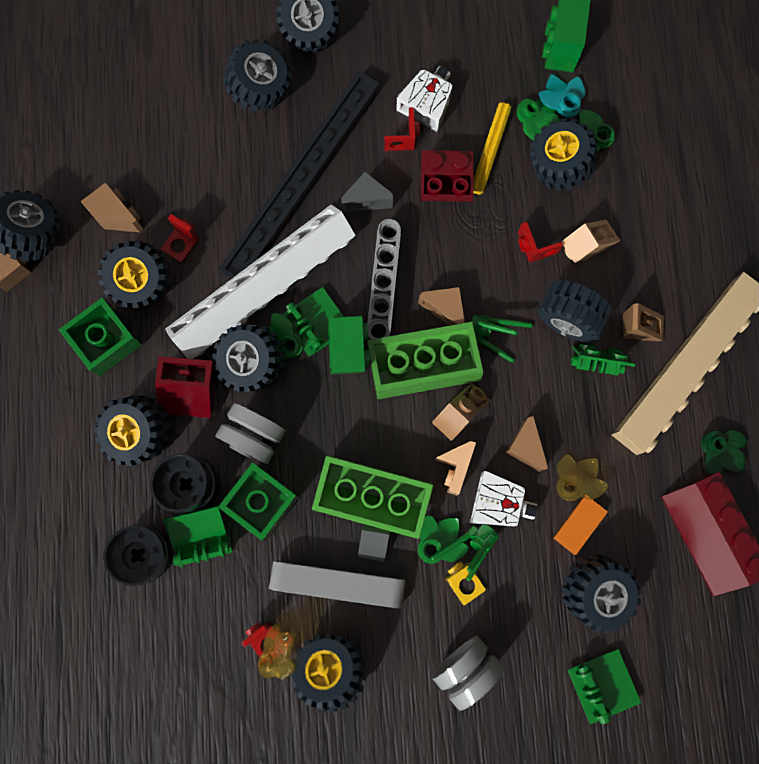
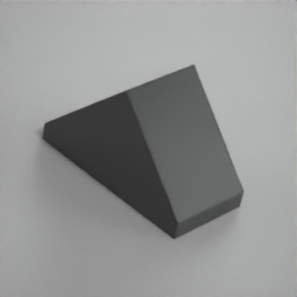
[341,172,393,212]
[358,524,390,562]

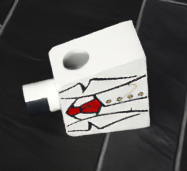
[397,66,453,132]
[470,471,537,526]

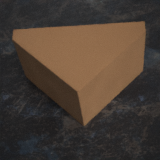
[418,287,465,326]
[622,303,664,341]
[506,416,548,472]

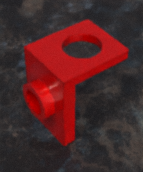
[384,107,419,151]
[161,214,199,263]
[518,222,563,263]
[241,621,288,665]

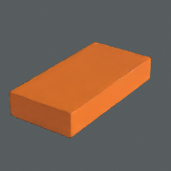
[552,495,608,555]

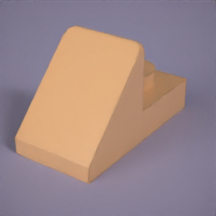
[435,441,476,496]

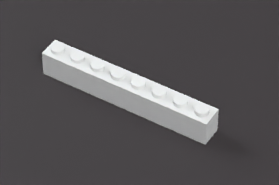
[165,205,356,359]

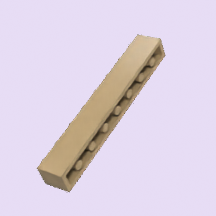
[612,272,759,455]

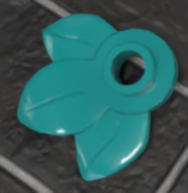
[539,74,585,118]

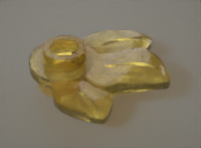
[556,454,608,501]
[258,624,296,679]

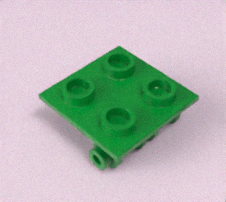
[282,287,344,357]
[571,343,635,376]
[163,506,232,567]
[567,649,641,725]

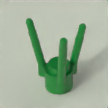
[472,314,533,363]
[431,524,499,581]

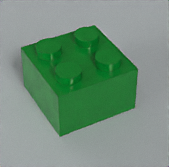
[542,0,590,72]
[58,297,142,376]
[328,316,369,375]
[219,462,299,541]

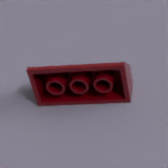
[661,472,759,596]

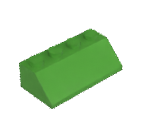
[367,322,483,400]
[312,455,433,539]

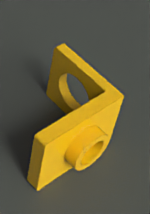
[445,562,486,605]

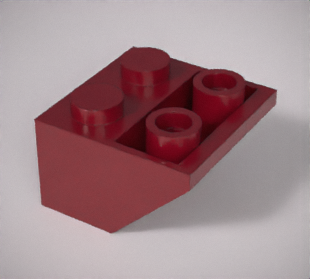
[420,150,473,202]
[155,356,218,419]

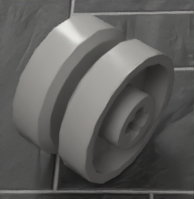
[215,403,286,465]
[432,635,505,711]

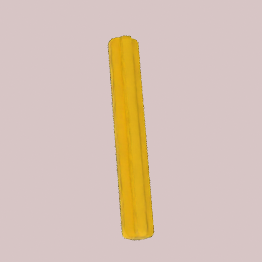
[473,102,511,195]

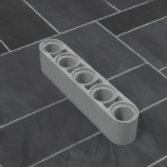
[367,219,401,340]
[269,561,406,608]

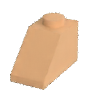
[562,220,620,263]

